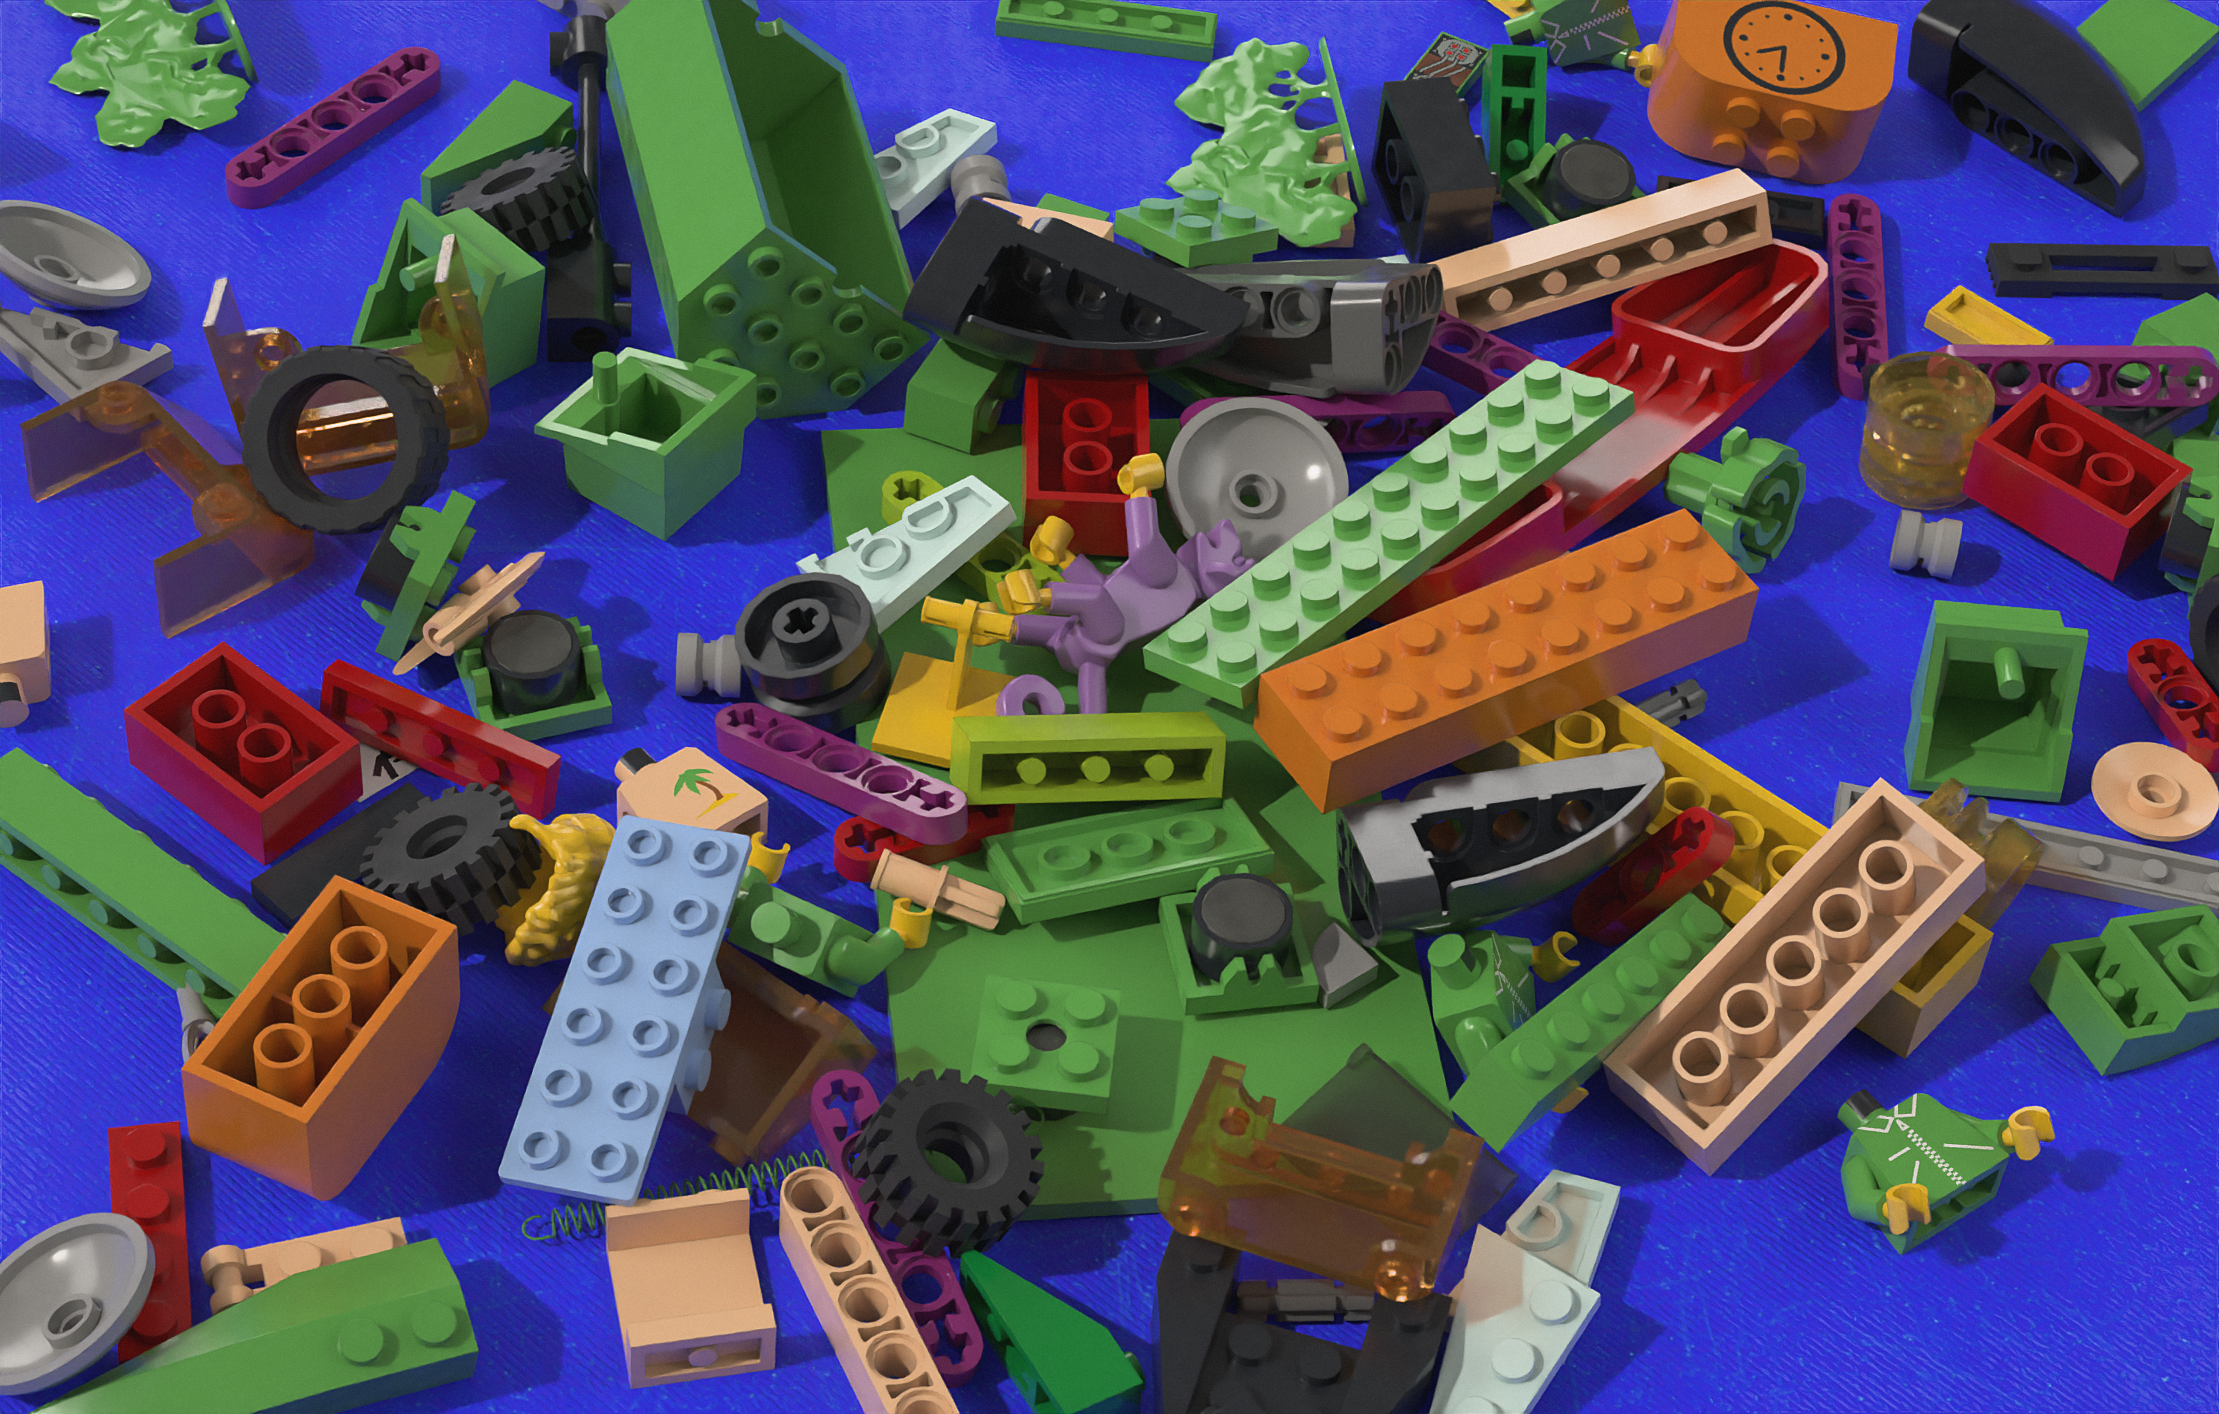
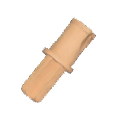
[870,848,1005,931]

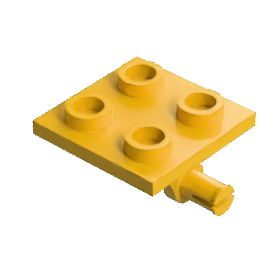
[871,596,1017,769]

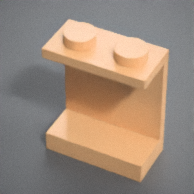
[606,1188,776,1389]

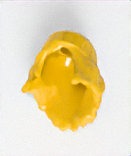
[494,813,616,967]

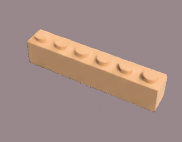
[1427,168,1773,332]

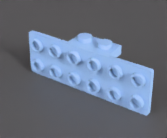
[498,815,752,1207]

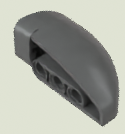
[1172,259,1443,398]

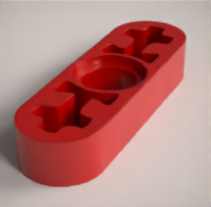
[2127,638,2219,773]
[833,804,1016,883]
[1571,806,1735,947]

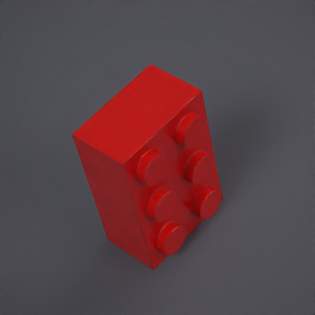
[1022,370,1151,556]
[1961,382,2194,581]
[123,641,363,867]

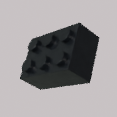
[1371,76,1501,264]

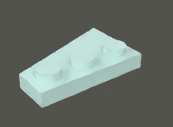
[874,108,998,230]
[796,475,1017,634]
[1442,1169,1621,1364]
[1429,1223,1601,1414]

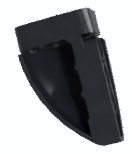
[1907,0,2148,218]
[902,195,1251,375]
[1336,746,1665,948]

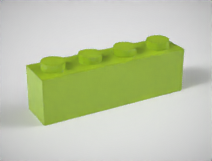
[949,711,1227,805]

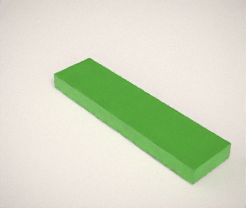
[995,0,1218,63]

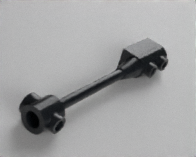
[547,15,631,362]

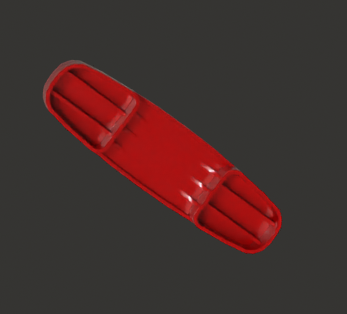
[1366,238,1829,625]

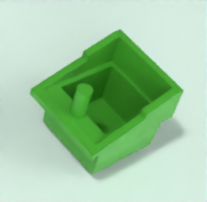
[352,198,546,421]
[534,347,757,541]
[1903,600,2089,802]

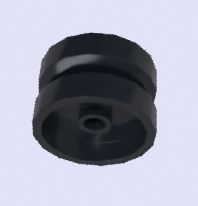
[735,572,891,734]

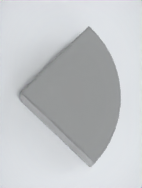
[1312,922,1379,1009]

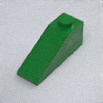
[1481,44,1547,207]
[959,1249,1146,1414]

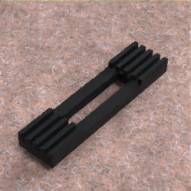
[1985,243,2219,300]

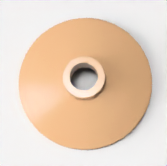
[2091,742,2219,842]

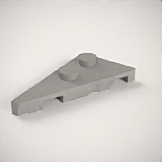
[0,302,174,420]

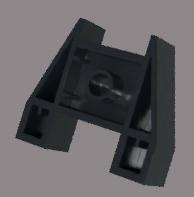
[1150,1219,1453,1414]

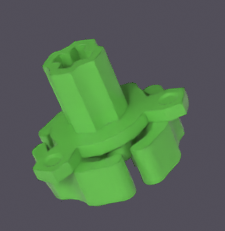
[1662,426,1806,574]

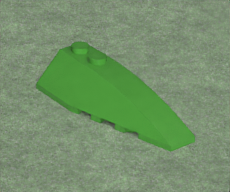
[28,1238,479,1414]

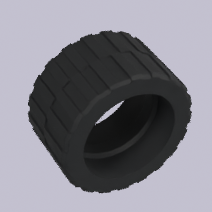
[240,344,451,536]

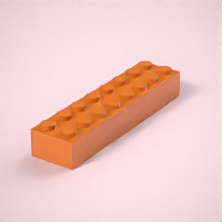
[1253,508,1760,815]

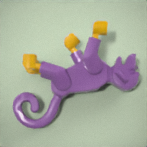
[973,453,1256,716]

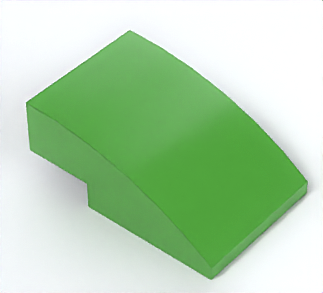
[2028,904,2219,1076]

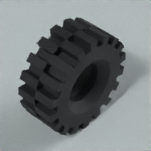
[440,147,599,254]
[360,783,543,937]
[852,1068,1045,1259]

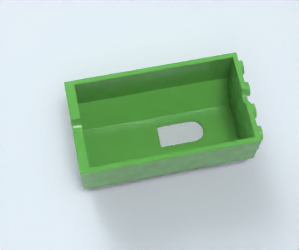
[606,0,931,420]

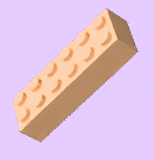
[1603,777,1985,1176]

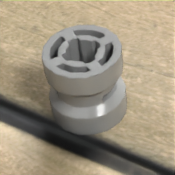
[950,155,1012,216]
[1889,509,1963,580]
[676,633,742,698]

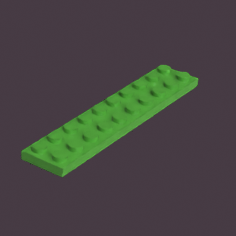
[1143,359,1635,709]

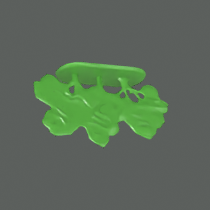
[44,0,260,147]
[1164,36,1369,248]

